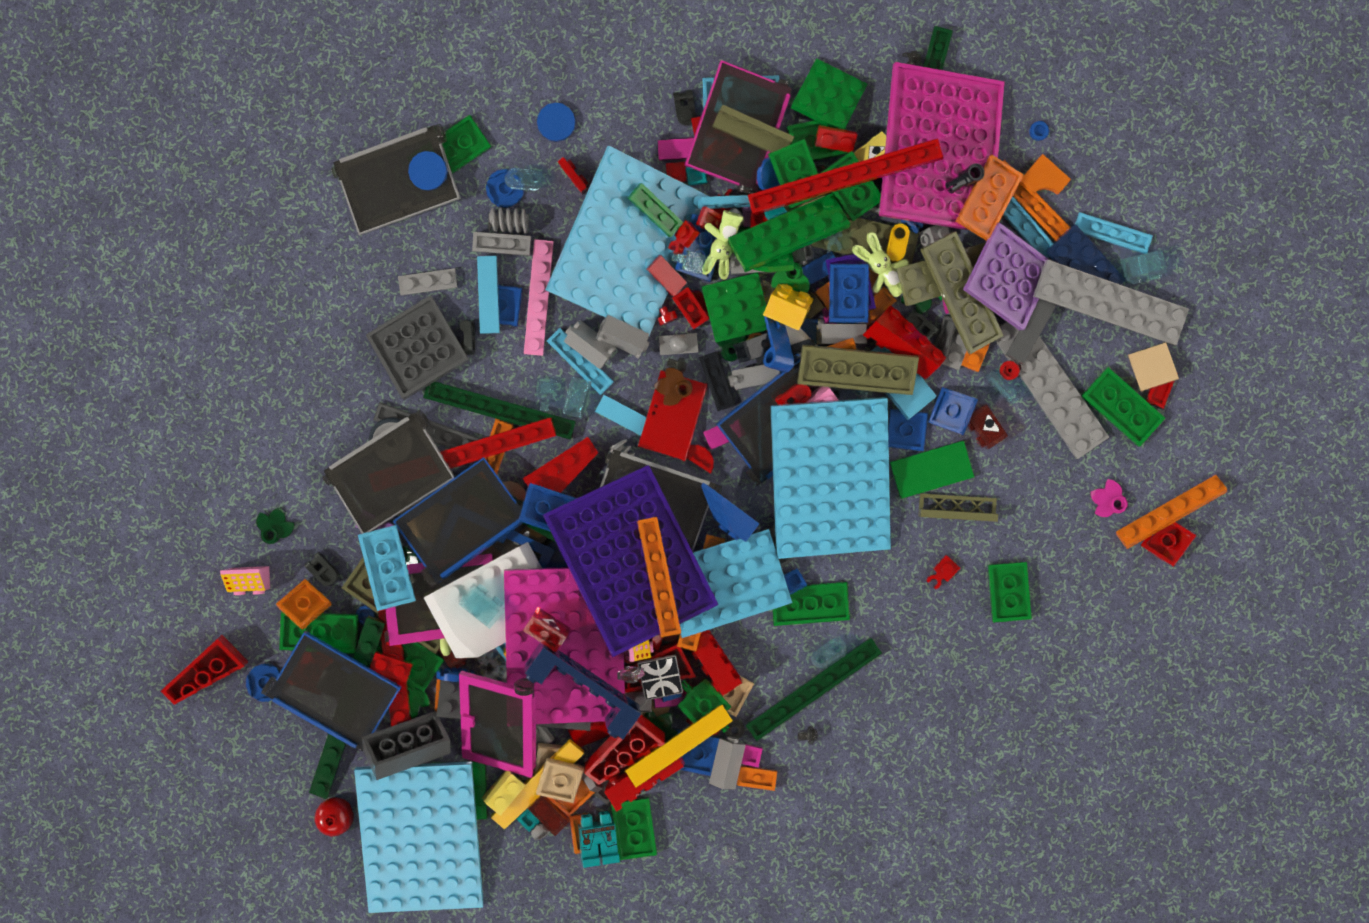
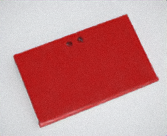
[638,370,708,461]

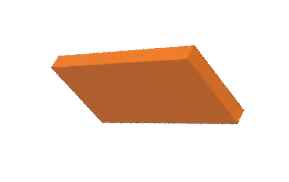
[955,155,1024,241]

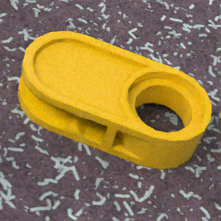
[886,224,909,262]

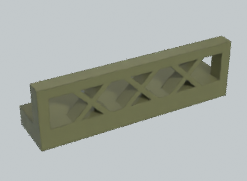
[712,105,794,153]
[918,493,998,522]

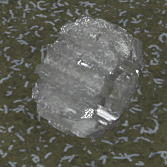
[474,650,506,681]

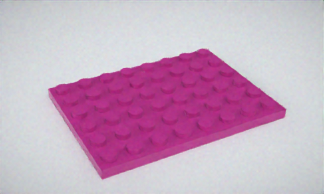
[879,62,1005,230]
[504,567,625,725]

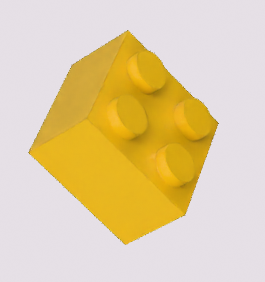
[763,284,814,331]

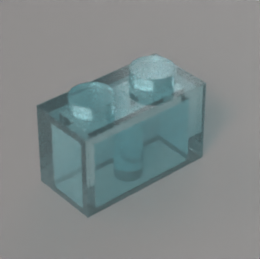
[1120,250,1167,285]
[459,583,505,629]

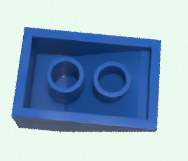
[701,483,759,542]

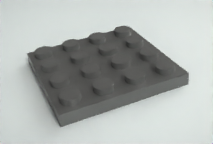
[366,295,470,400]

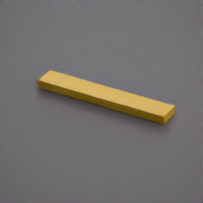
[625,704,733,787]
[491,739,584,829]

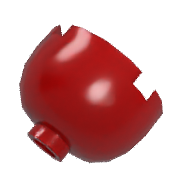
[314,797,354,837]

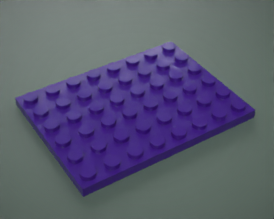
[543,465,719,658]

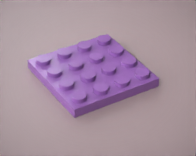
[963,223,1049,331]

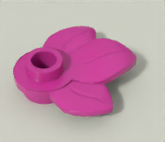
[1090,479,1128,517]

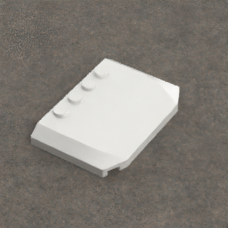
[424,542,542,658]

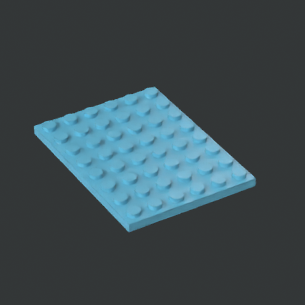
[545,146,710,336]
[771,397,891,559]
[354,761,484,913]

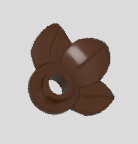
[654,367,692,406]

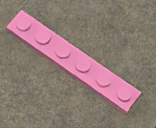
[524,239,554,356]

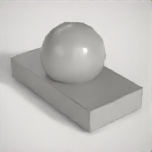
[659,333,698,356]

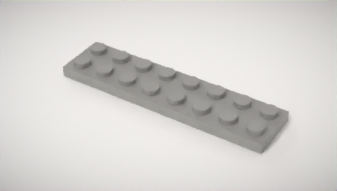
[1033,260,1189,345]
[995,322,1109,459]

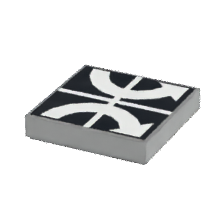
[637,654,683,701]

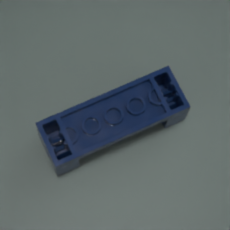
[525,639,641,740]

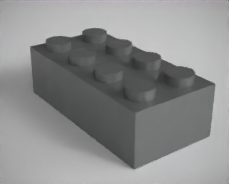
[362,711,451,780]

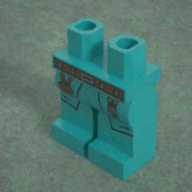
[578,811,620,868]

